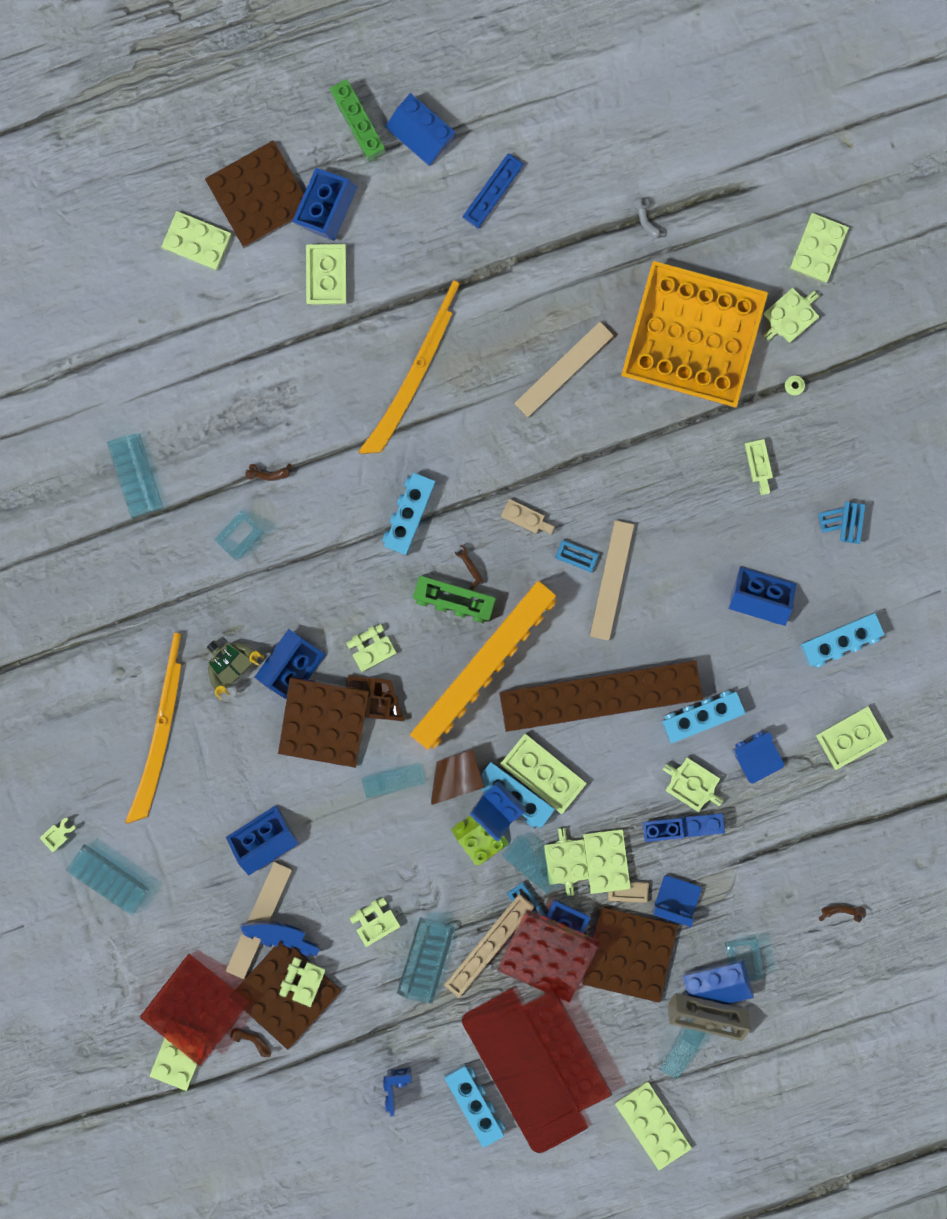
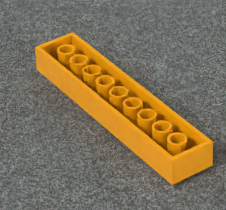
[410,581,557,750]

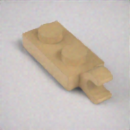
[501,499,555,535]

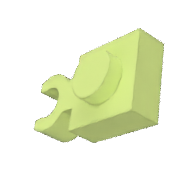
[40,817,76,852]

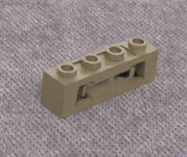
[668,993,751,1041]

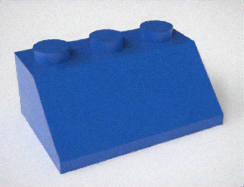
[385,93,455,166]
[292,168,358,241]
[728,566,797,626]
[255,629,326,700]
[226,805,299,876]
[683,959,754,1005]

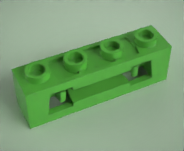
[330,79,386,163]
[413,575,496,624]

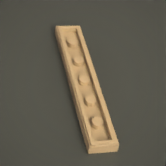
[514,322,613,418]
[590,520,634,641]
[226,861,293,979]
[444,893,535,998]

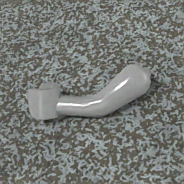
[633,197,666,239]

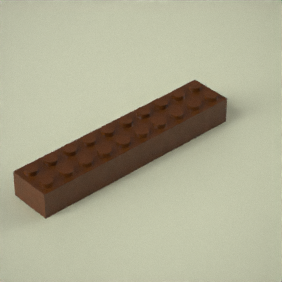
[499,661,703,732]

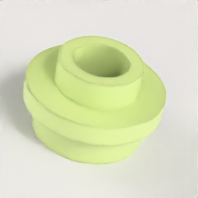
[785,376,805,396]

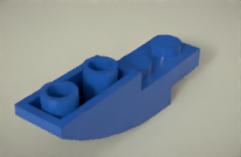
[642,813,726,842]
[240,921,320,957]

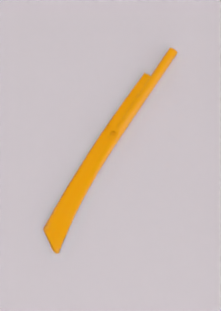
[358,280,460,454]
[125,632,181,824]

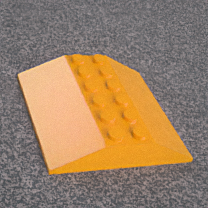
[621,261,768,408]

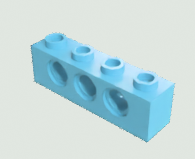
[382,472,436,556]
[799,613,885,668]
[661,690,745,744]
[481,761,555,829]
[444,1063,505,1148]

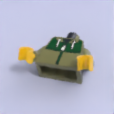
[206,640,264,700]

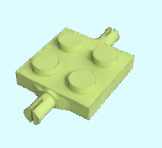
[763,288,819,344]
[662,757,723,812]
[544,828,589,896]

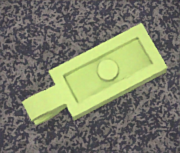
[744,439,773,495]

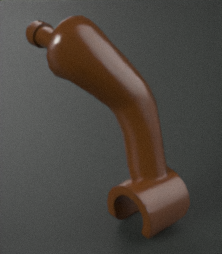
[245,464,292,481]
[455,545,483,591]
[819,904,866,922]
[230,1028,271,1057]

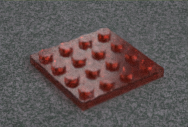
[497,909,600,1003]
[139,953,251,1067]

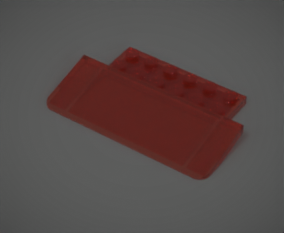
[462,987,613,1153]

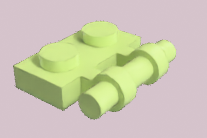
[346,624,396,672]
[349,897,401,947]
[279,957,326,1007]

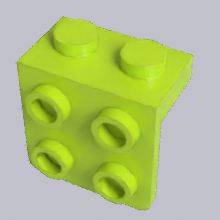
[450,815,508,866]

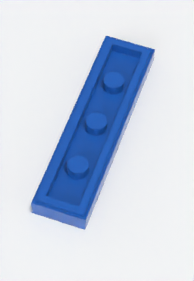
[462,153,524,229]

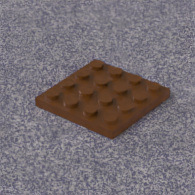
[204,140,304,248]
[278,676,369,768]
[582,906,678,1003]
[229,940,342,1050]

